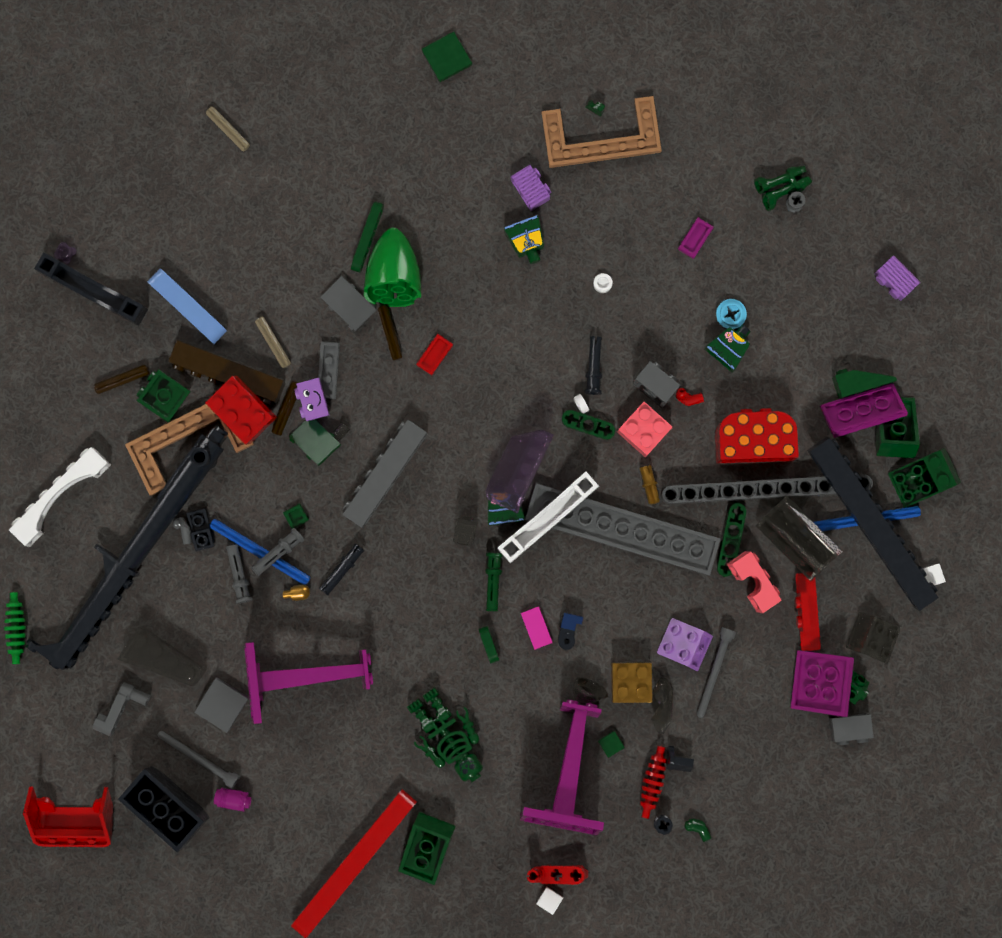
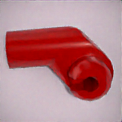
[676,388,704,406]

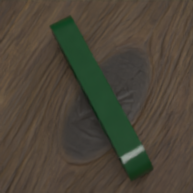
[351,201,384,273]
[717,503,746,577]

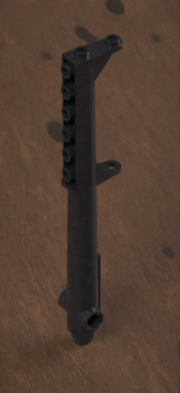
[26,425,228,670]

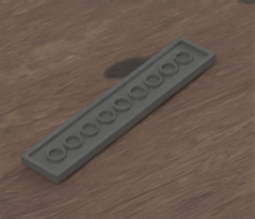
[525,483,720,576]

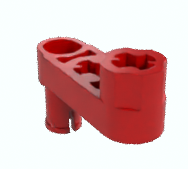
[527,865,588,885]

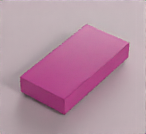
[521,607,552,650]

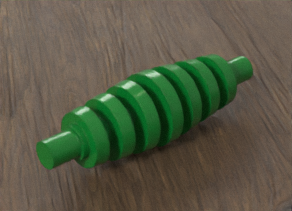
[4,592,26,664]

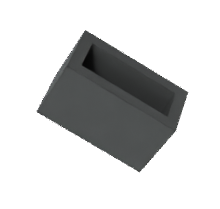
[829,714,874,745]

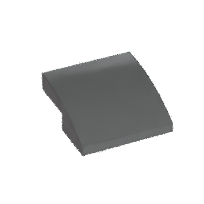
[194,677,250,733]

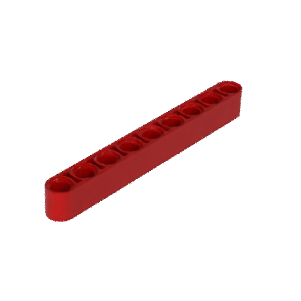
[291,789,417,938]

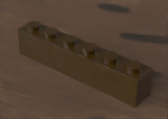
[168,340,286,405]

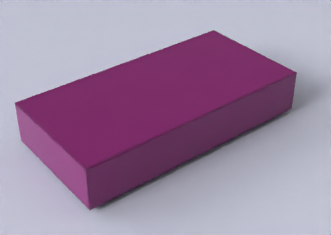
[678,217,714,259]

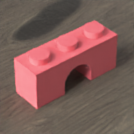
[727,551,782,613]

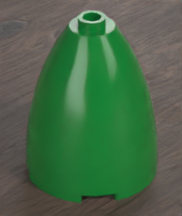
[364,228,421,307]

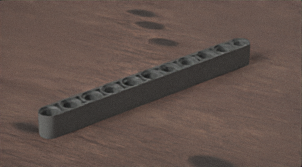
[661,474,873,504]

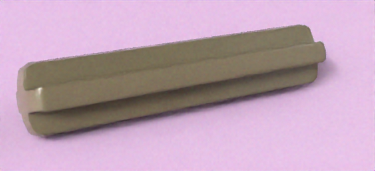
[206,107,250,152]
[255,317,291,368]

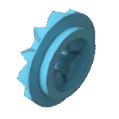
[716,299,747,329]

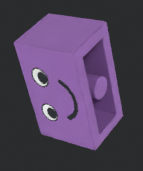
[294,378,330,421]

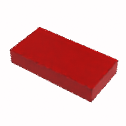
[416,334,453,376]

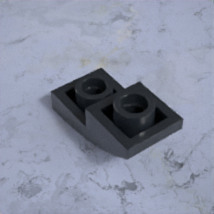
[186,508,214,552]

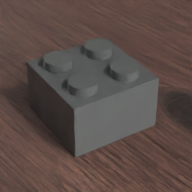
[633,361,680,408]

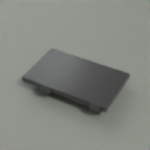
[320,276,377,332]

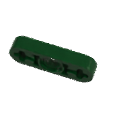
[562,410,615,440]

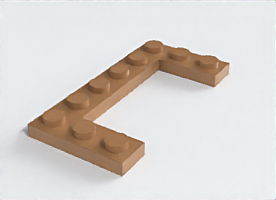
[541,96,662,168]
[125,404,254,496]

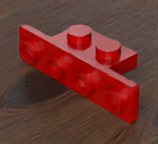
[795,573,821,651]

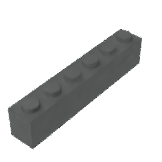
[342,420,428,529]

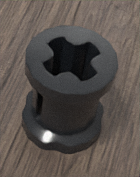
[654,815,673,835]

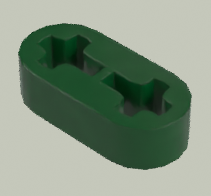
[478,626,500,664]

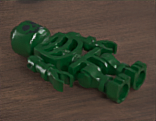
[407,687,483,782]

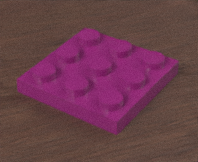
[791,650,854,717]

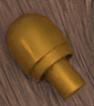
[283,585,310,601]

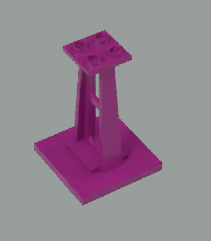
[244,642,373,724]
[520,700,604,835]

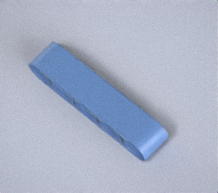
[147,268,227,344]

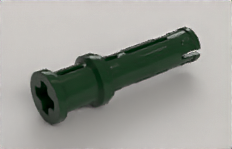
[485,553,503,611]

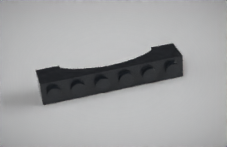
[34,252,148,326]

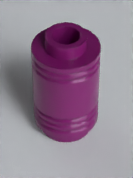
[214,788,252,812]

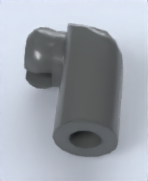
[173,517,192,544]

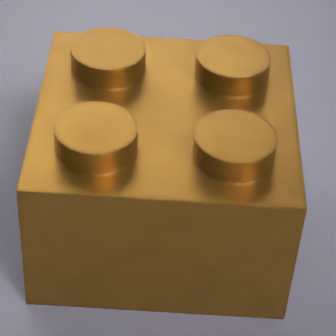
[611,663,652,703]

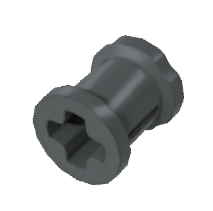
[786,192,805,213]

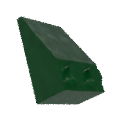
[875,397,920,458]
[398,812,456,885]

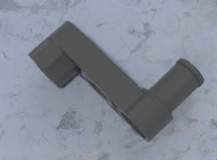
[93,682,151,737]

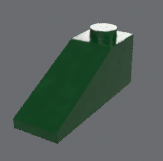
[832,369,897,399]

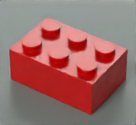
[205,376,277,445]

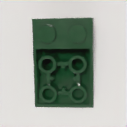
[888,448,961,508]

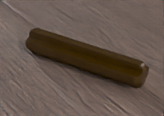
[378,305,402,361]
[94,365,149,394]
[272,381,298,436]

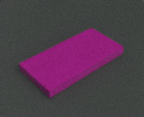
[820,383,908,438]

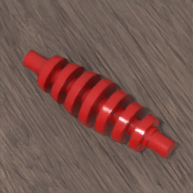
[640,746,667,819]

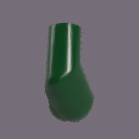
[684,818,712,842]

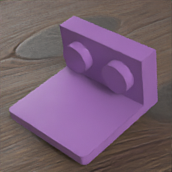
[657,618,713,671]

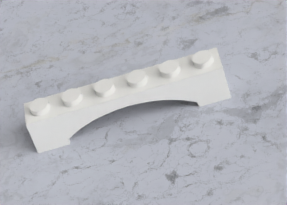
[9,447,111,547]
[498,472,599,564]

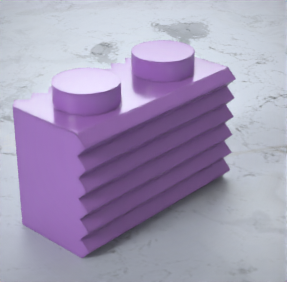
[511,165,551,211]
[874,255,920,301]

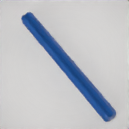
[806,506,921,533]
[209,519,311,585]

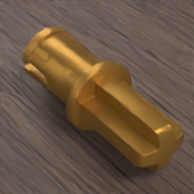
[639,465,660,504]

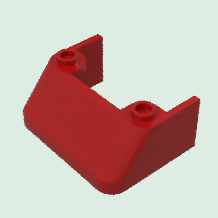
[23,787,113,847]

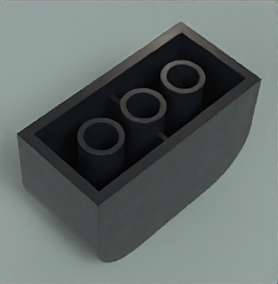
[118,767,209,852]

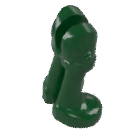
[754,166,812,211]

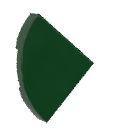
[585,100,605,117]

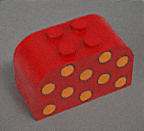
[715,408,799,463]

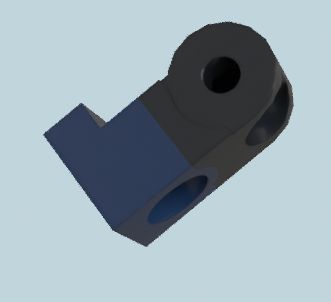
[558,613,583,650]

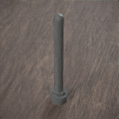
[697,627,736,718]
[158,731,240,789]

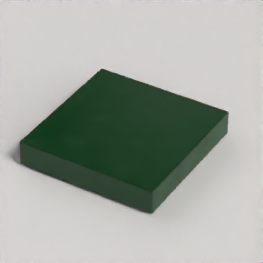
[421,32,472,83]

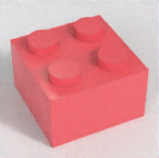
[617,402,672,458]

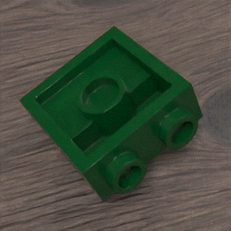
[136,369,191,423]

